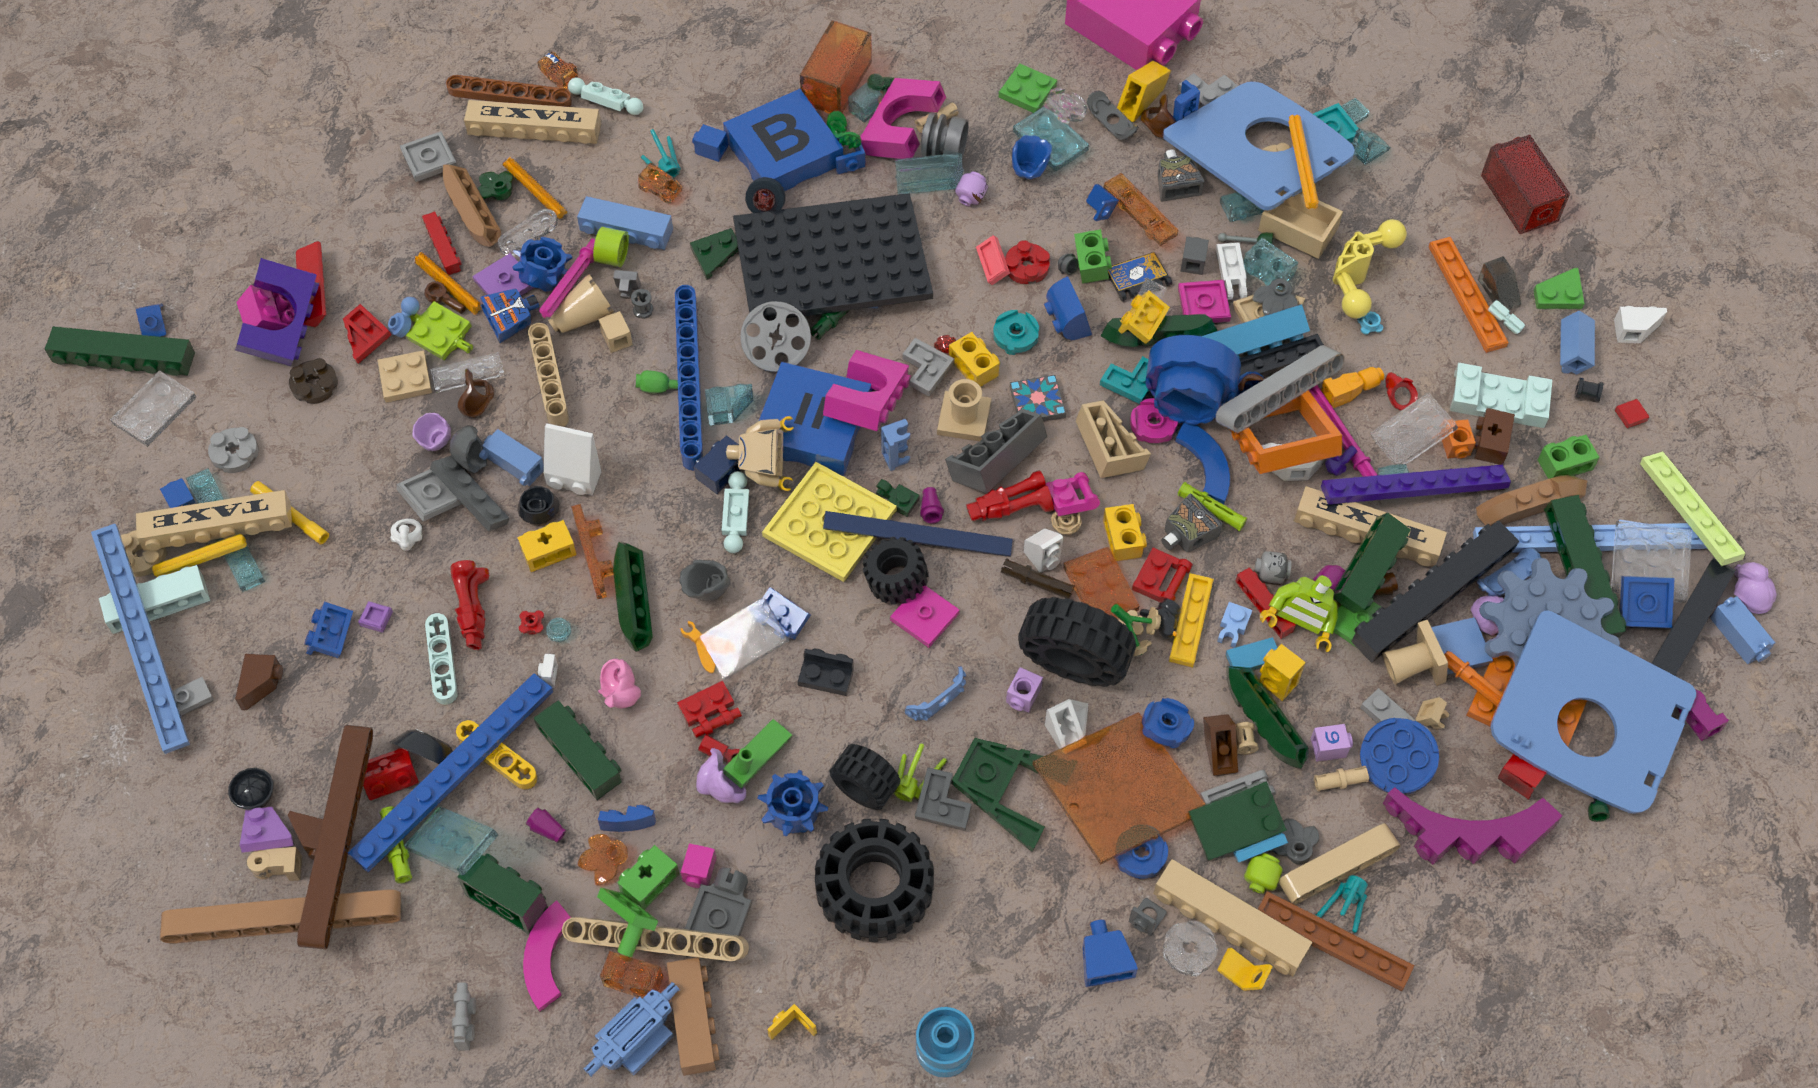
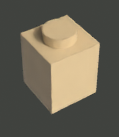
[599,311,633,353]

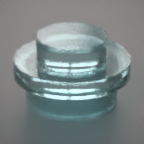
[546,618,571,642]

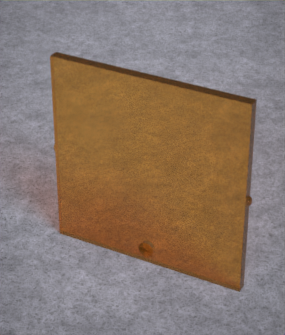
[1032,712,1205,865]

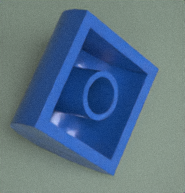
[1044,276,1092,340]

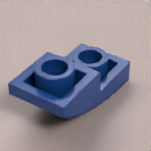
[598,805,656,832]

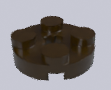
[289,358,338,404]

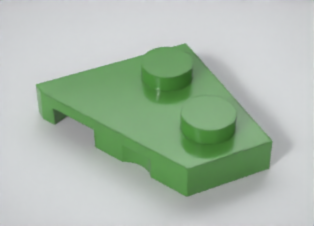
[1534,268,1585,309]

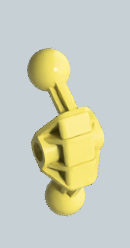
[1333,219,1407,319]

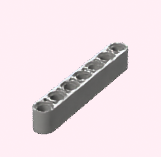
[1215,345,1345,433]

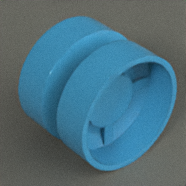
[916,1007,974,1078]

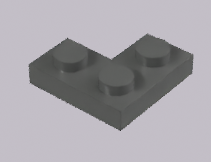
[915,767,972,831]

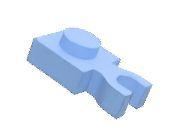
[1217,602,1252,648]

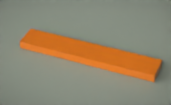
[1428,237,1509,353]

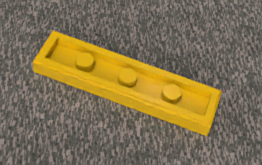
[1169,573,1214,667]

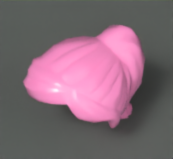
[598,658,641,709]

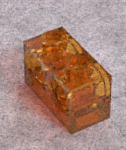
[600,951,663,999]

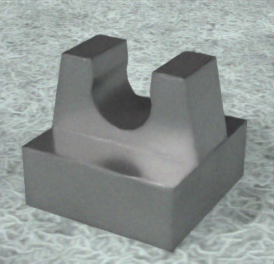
[614,270,640,299]

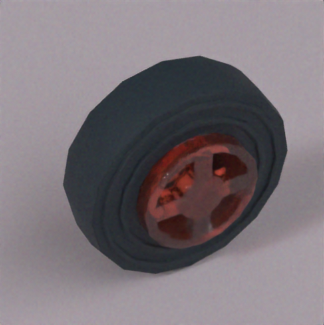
[745,177,786,213]

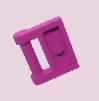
[1046,472,1100,516]

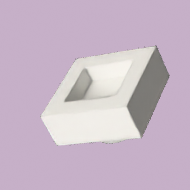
[538,654,558,688]

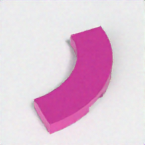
[523,900,571,1012]

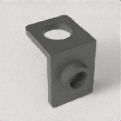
[1129,898,1167,936]

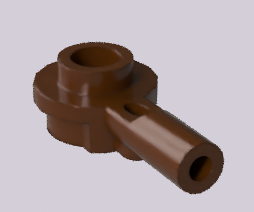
[424,281,466,314]

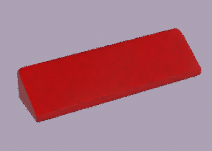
[295,241,326,328]

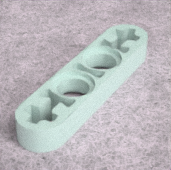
[425,613,458,705]

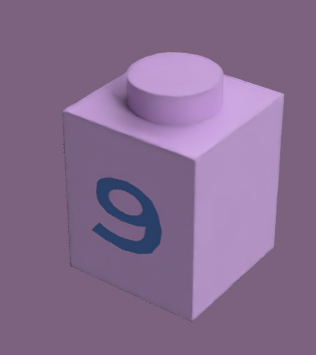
[1310,724,1353,762]

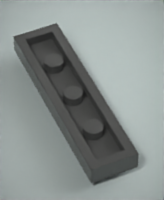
[430,456,509,531]

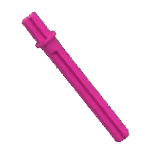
[539,238,595,318]
[1309,385,1377,477]

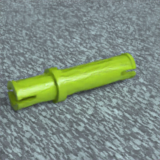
[1177,482,1248,531]
[379,806,412,884]

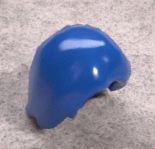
[1012,135,1052,180]

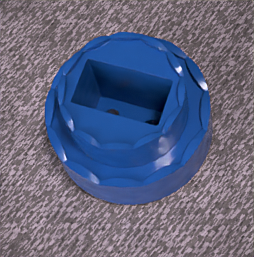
[1145,335,1241,425]

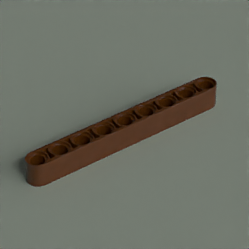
[297,725,373,950]

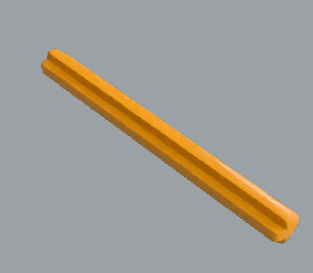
[1288,114,1319,209]

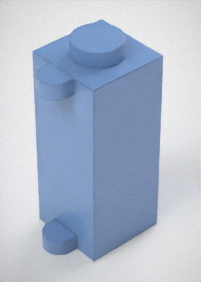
[1560,311,1595,375]
[479,429,544,486]
[1710,596,1775,665]

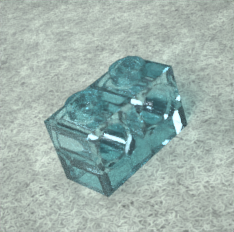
[1243,238,1298,290]

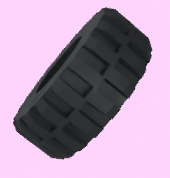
[1018,597,1136,687]
[815,818,934,942]

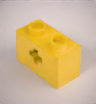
[517,520,577,572]

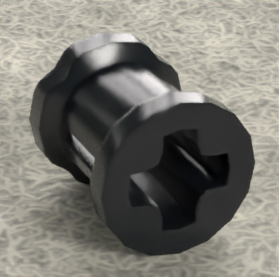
[1574,377,1604,403]

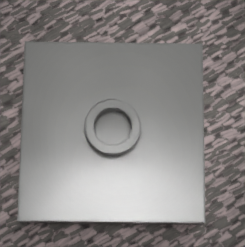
[400,131,457,182]
[397,469,462,521]

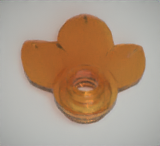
[577,834,628,886]

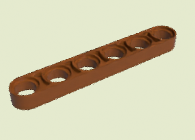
[446,75,572,107]

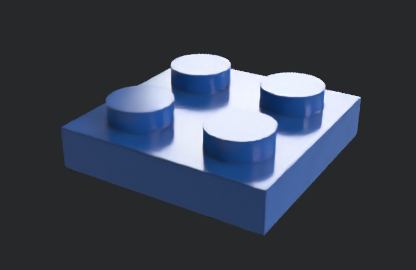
[1620,576,1675,628]

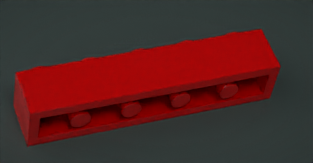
[422,211,462,276]
[1235,567,1296,639]

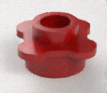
[519,610,544,635]

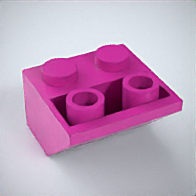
[236,285,294,330]

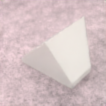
[1045,699,1088,755]

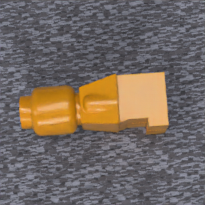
[1321,367,1385,408]

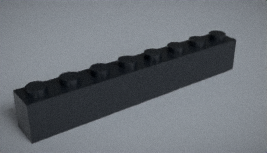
[1351,520,1519,663]

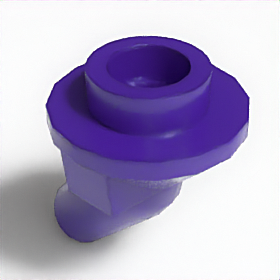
[1325,445,1358,476]

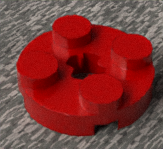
[1005,240,1050,284]

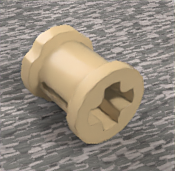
[1236,722,1259,755]

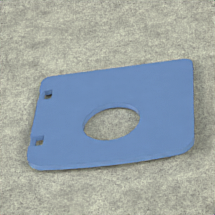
[1163,82,1355,211]
[1490,610,1696,814]

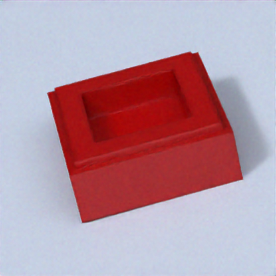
[1615,399,1649,429]

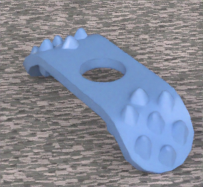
[1477,548,1541,597]
[905,666,966,721]

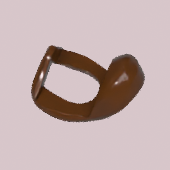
[1141,94,1176,138]
[458,368,494,418]

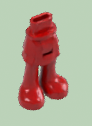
[966,470,1054,521]
[450,560,490,650]

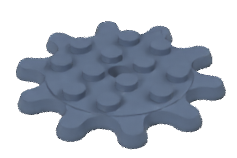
[1479,558,1620,666]

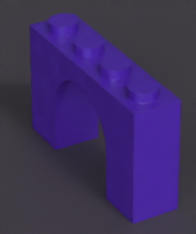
[235,258,319,366]

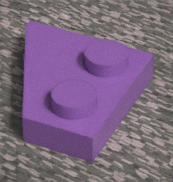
[240,807,294,853]

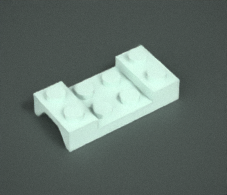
[1450,363,1552,428]

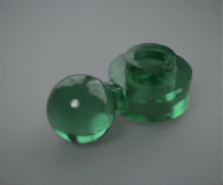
[867,74,897,91]

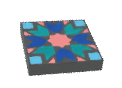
[1009,375,1066,421]

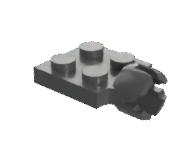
[683,867,752,953]

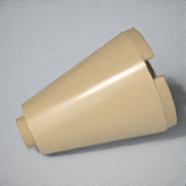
[548,274,615,333]

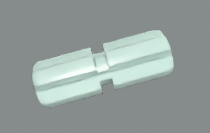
[1488,300,1525,334]

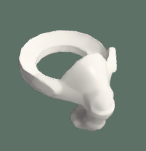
[390,519,423,552]

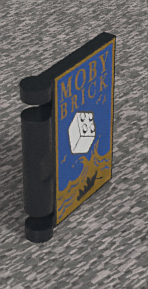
[1108,252,1172,301]

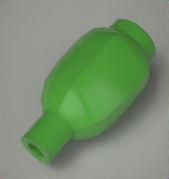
[635,370,678,393]

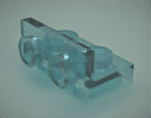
[1220,192,1264,222]

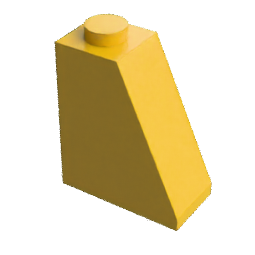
[1117,61,1171,122]

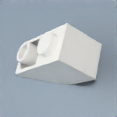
[1614,306,1667,343]
[1024,528,1063,573]

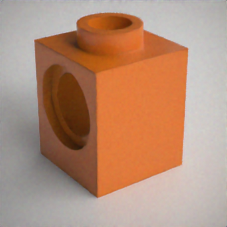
[1440,419,1476,459]

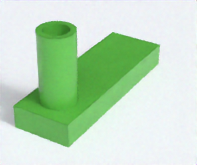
[723,719,792,789]
[597,887,658,957]

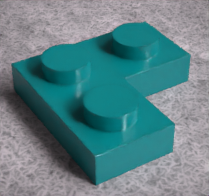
[1100,356,1150,404]

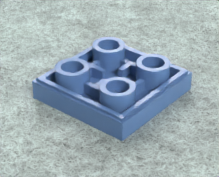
[1431,617,1493,674]

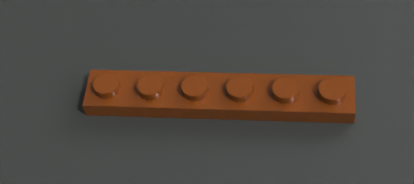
[1258,891,1415,991]

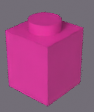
[681,843,716,888]

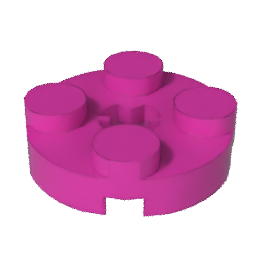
[1130,398,1178,443]

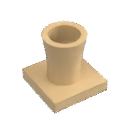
[937,379,991,441]
[1382,620,1448,686]

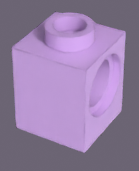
[1006,667,1043,713]

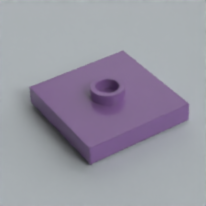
[473,253,535,296]

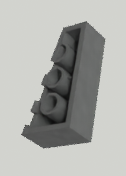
[945,409,1048,493]

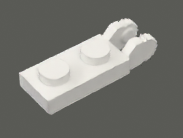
[1216,243,1247,300]

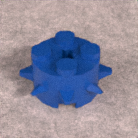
[512,237,572,292]
[757,770,828,836]

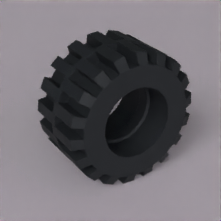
[863,537,929,605]
[829,744,901,810]

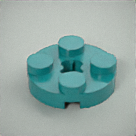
[993,310,1039,355]

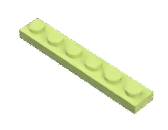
[1640,452,1745,566]

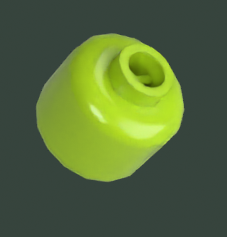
[1244,853,1283,894]

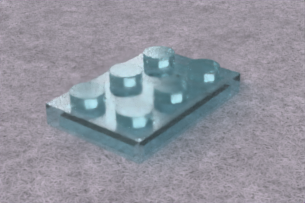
[1013,105,1089,172]

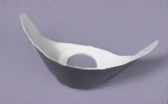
[390,729,453,764]

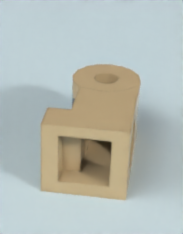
[247,847,302,881]

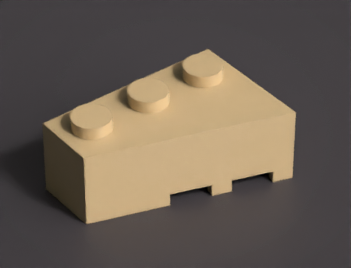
[1076,400,1151,478]

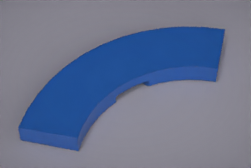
[1175,422,1230,505]

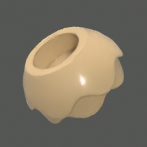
[1051,512,1082,535]

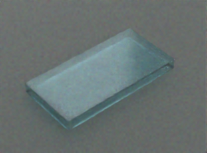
[404,806,498,876]

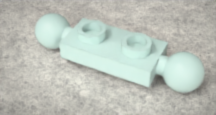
[568,77,643,115]
[722,471,749,553]

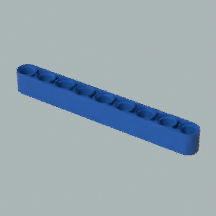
[675,285,703,471]

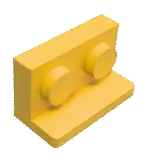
[1118,290,1170,344]

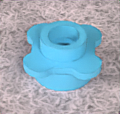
[1357,311,1383,335]

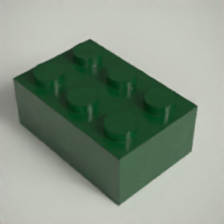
[457,851,548,935]

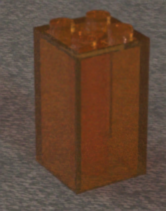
[800,20,872,114]

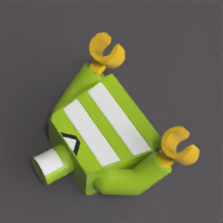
[1260,576,1338,652]

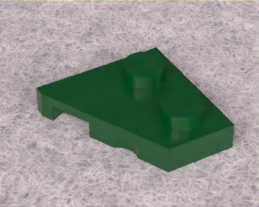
[690,228,739,280]

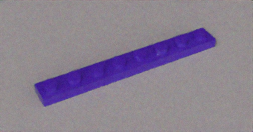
[1321,464,1511,504]

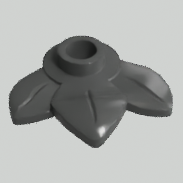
[1252,278,1298,316]
[1271,818,1319,865]

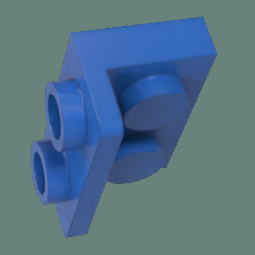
[1173,80,1200,122]
[304,601,353,658]

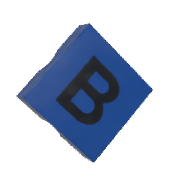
[723,89,843,199]

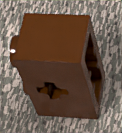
[1473,408,1515,465]

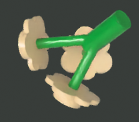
[1111,604,1161,656]

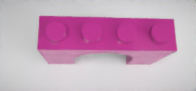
[860,78,946,160]
[823,350,911,431]

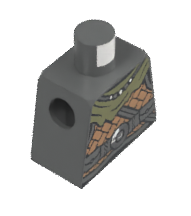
[1157,150,1204,202]
[1161,493,1223,552]

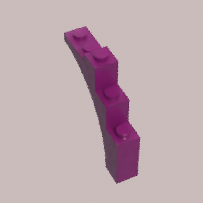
[1383,787,1563,865]

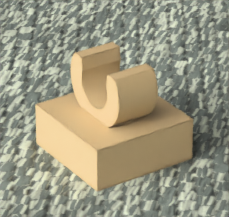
[1415,697,1449,730]

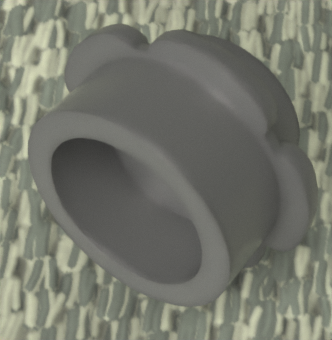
[1058,253,1079,275]

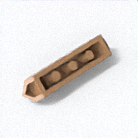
[443,164,501,247]
[1476,475,1587,526]

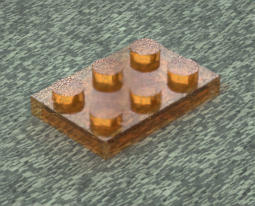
[1063,547,1140,619]

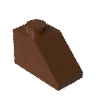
[235,654,283,710]
[1203,714,1238,776]
[288,811,323,860]

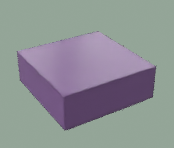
[358,601,393,633]

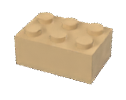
[1258,190,1343,259]

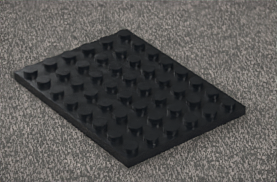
[733,193,933,321]

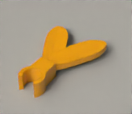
[680,621,736,673]

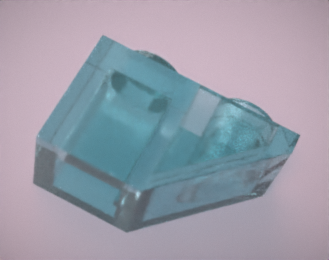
[705,384,754,426]

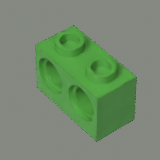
[1074,229,1112,284]
[1538,435,1600,479]

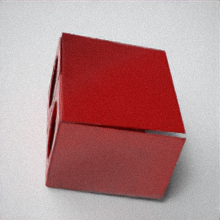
[1498,754,1547,800]

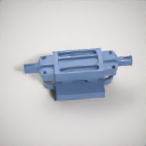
[583,982,680,1077]

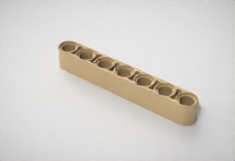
[562,917,749,961]

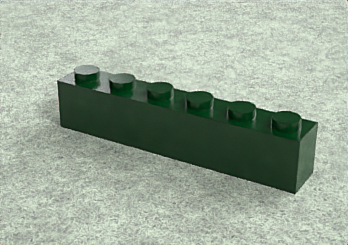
[45,326,195,376]
[1544,495,1626,638]

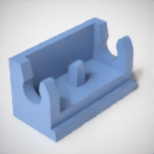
[881,419,910,471]

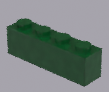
[1333,513,1411,613]
[534,700,622,800]

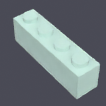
[99,565,210,634]

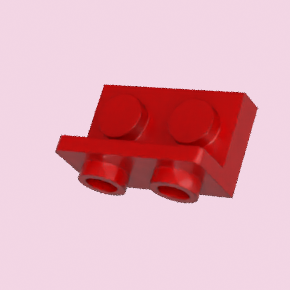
[363,748,419,801]

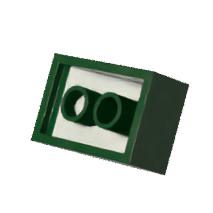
[1188,781,1287,860]

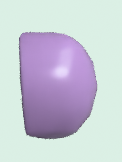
[412,413,451,451]

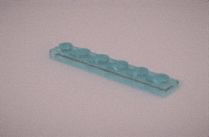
[186,468,265,592]

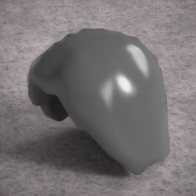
[450,425,487,473]
[679,560,730,601]

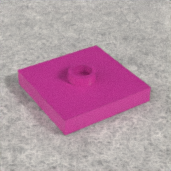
[1178,280,1231,323]
[890,586,960,648]

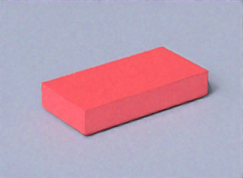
[976,235,1010,285]

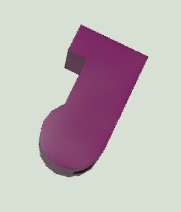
[1678,689,1729,741]

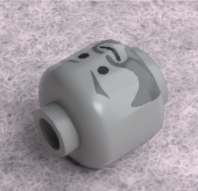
[1254,551,1291,584]

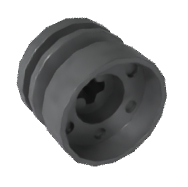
[921,112,969,165]

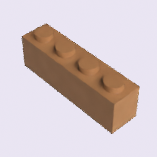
[667,957,720,1076]

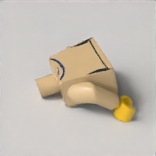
[726,416,794,491]

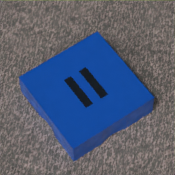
[759,362,872,476]

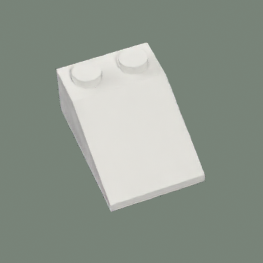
[544,423,601,495]

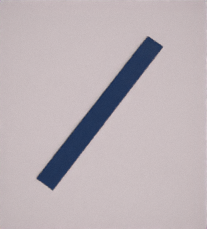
[823,511,1013,557]

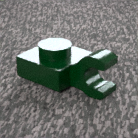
[876,479,920,517]

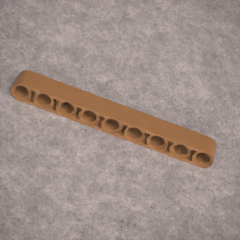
[160,890,401,943]

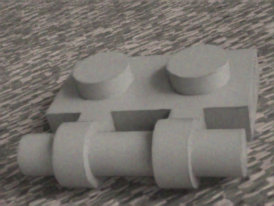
[452,983,476,1051]

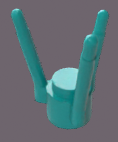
[641,129,681,180]
[1316,875,1368,933]

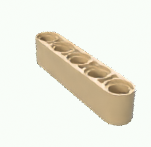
[528,323,569,427]
[1279,823,1401,905]

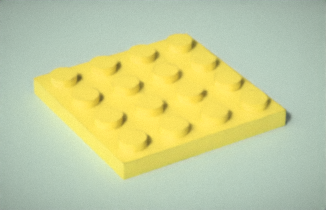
[762,462,897,582]

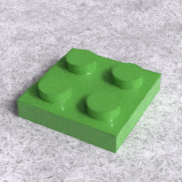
[998,63,1057,114]

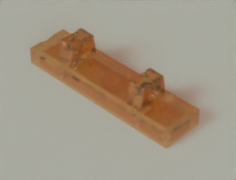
[1103,173,1179,246]
[571,504,614,600]

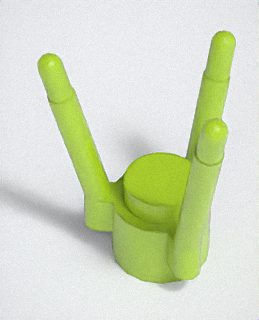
[893,743,947,802]

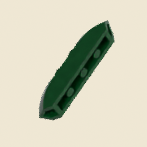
[1101,314,1218,347]
[613,542,653,652]
[1226,666,1309,769]

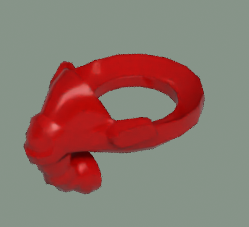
[1385,372,1418,411]

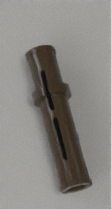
[1000,558,1075,599]

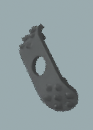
[1087,91,1139,140]

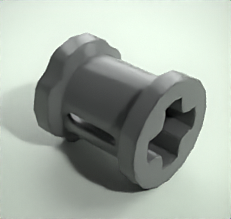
[631,289,654,319]

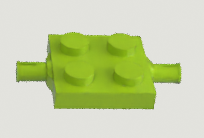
[406,301,473,360]

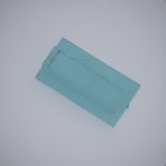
[895,153,963,194]

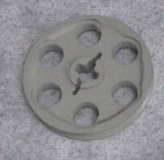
[740,301,811,372]

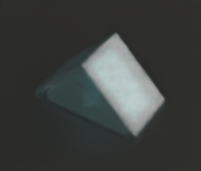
[1353,128,1391,165]

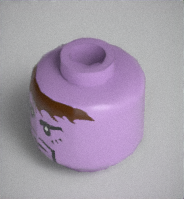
[955,171,988,206]

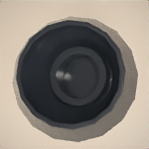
[517,486,560,524]
[228,767,274,810]

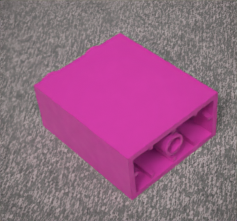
[1065,0,1203,70]

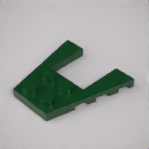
[951,738,1078,852]

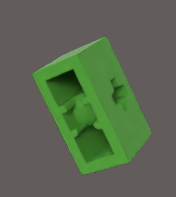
[617,845,680,910]

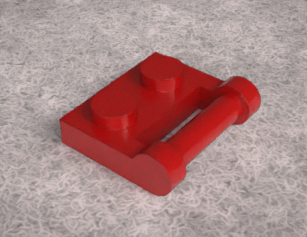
[1132,547,1193,602]

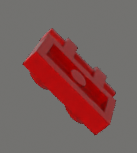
[677,680,742,738]

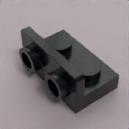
[798,648,854,696]

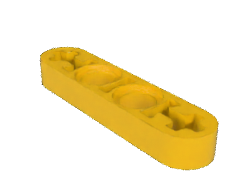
[456,720,538,790]

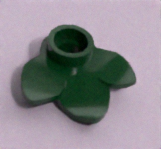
[477,171,513,200]

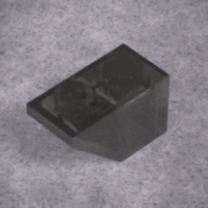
[1478,256,1521,311]

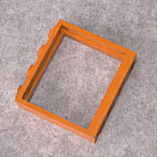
[1225,390,1342,474]

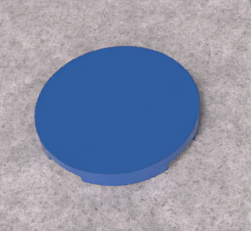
[1360,718,1439,795]

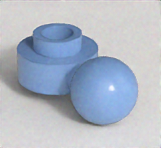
[388,297,420,338]

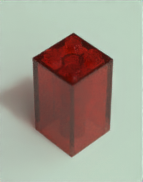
[1481,135,1570,234]

